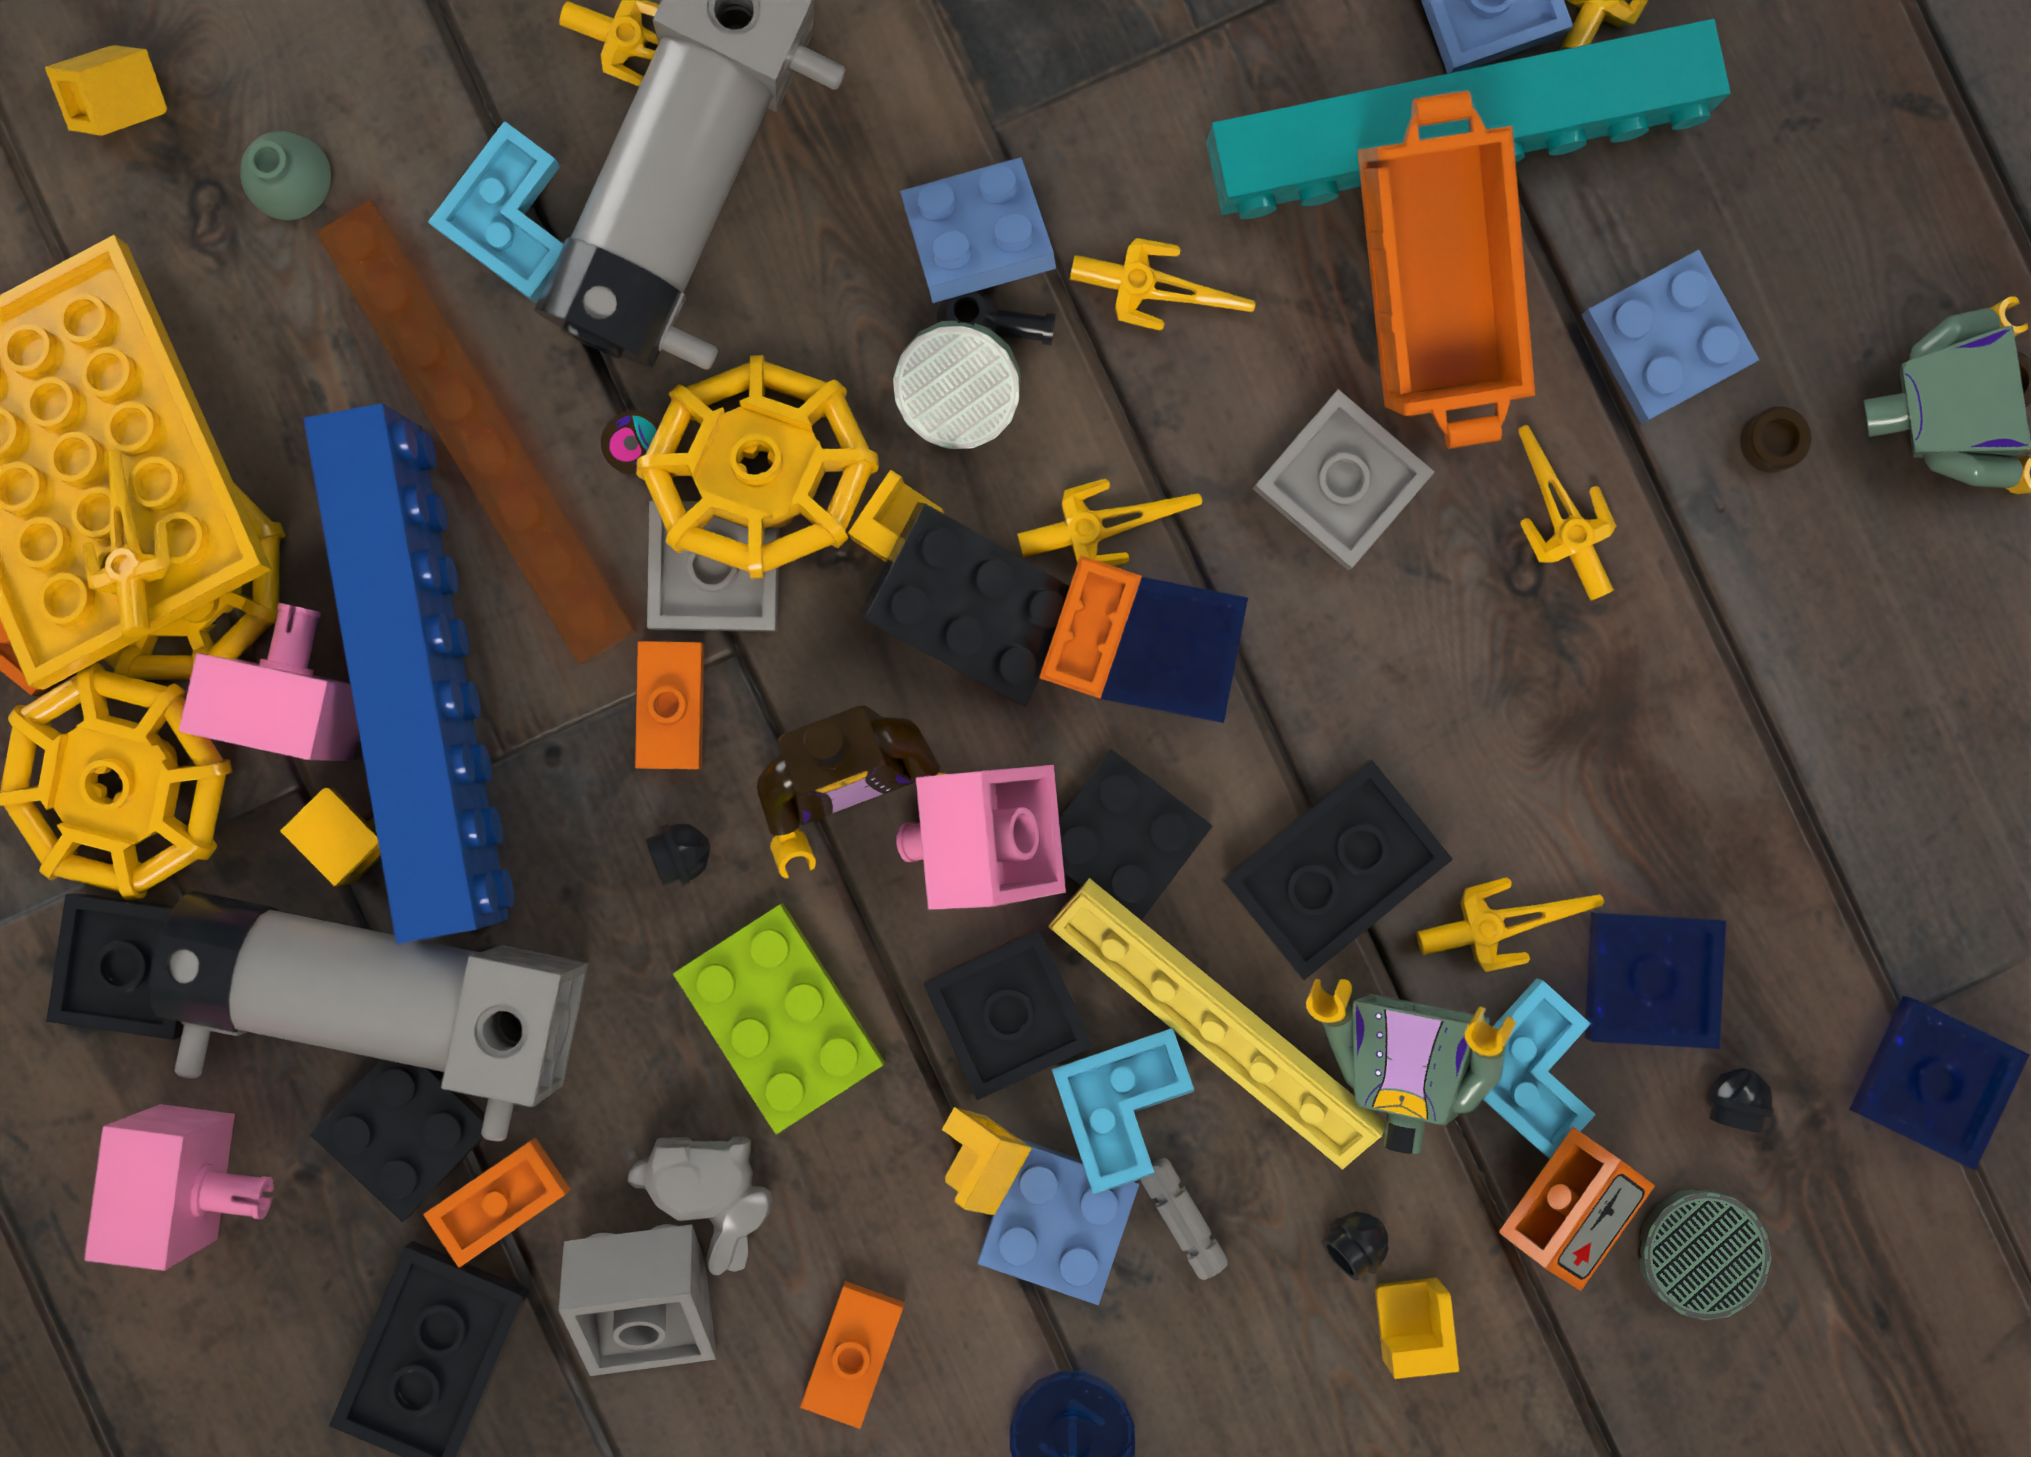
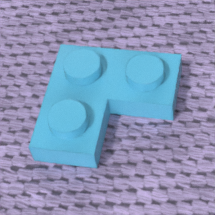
[428,121,564,304]
[1483,978,1596,1160]
[1052,1028,1194,1195]

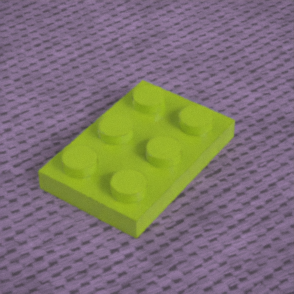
[673,903,885,1135]

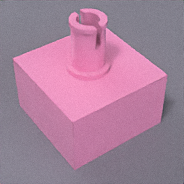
[179,603,359,761]
[896,765,1066,910]
[84,1104,274,1271]

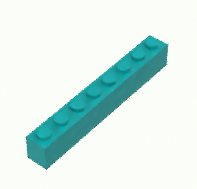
[1206,19,1731,219]

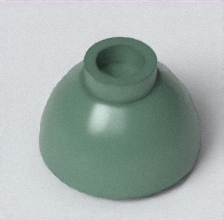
[240,131,331,220]

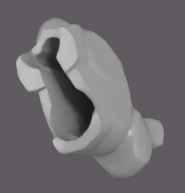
[628,1136,773,1275]

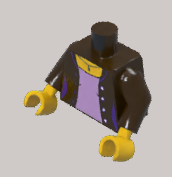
[757,705,948,878]

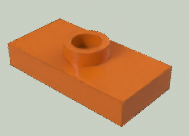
[1039,555,1142,699]
[635,641,705,769]
[800,1281,904,1429]

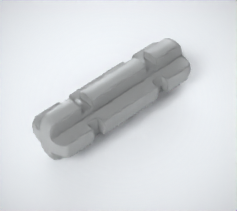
[1141,1158,1228,1280]

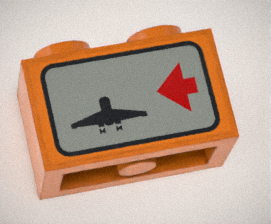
[1499,1127,1655,1291]

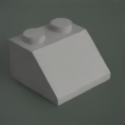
[558,1224,716,1376]

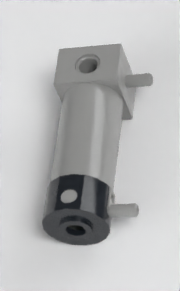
[534,0,846,370]
[149,891,589,1141]

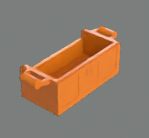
[1357,90,1535,449]

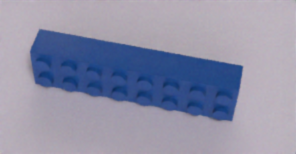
[304,403,514,944]

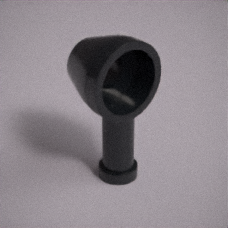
[937,290,1056,346]

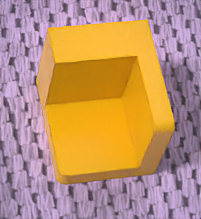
[45,45,167,136]
[848,470,944,562]
[280,788,381,886]
[942,1107,1032,1215]
[1375,1277,1459,1379]

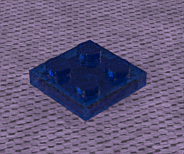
[1098,577,1248,723]
[1585,911,1726,1049]
[1849,996,2030,1170]

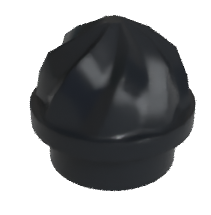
[645,824,710,887]
[1706,1068,1774,1133]
[1322,1211,1389,1280]

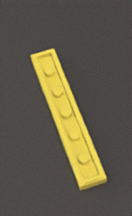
[1048,878,1386,1170]

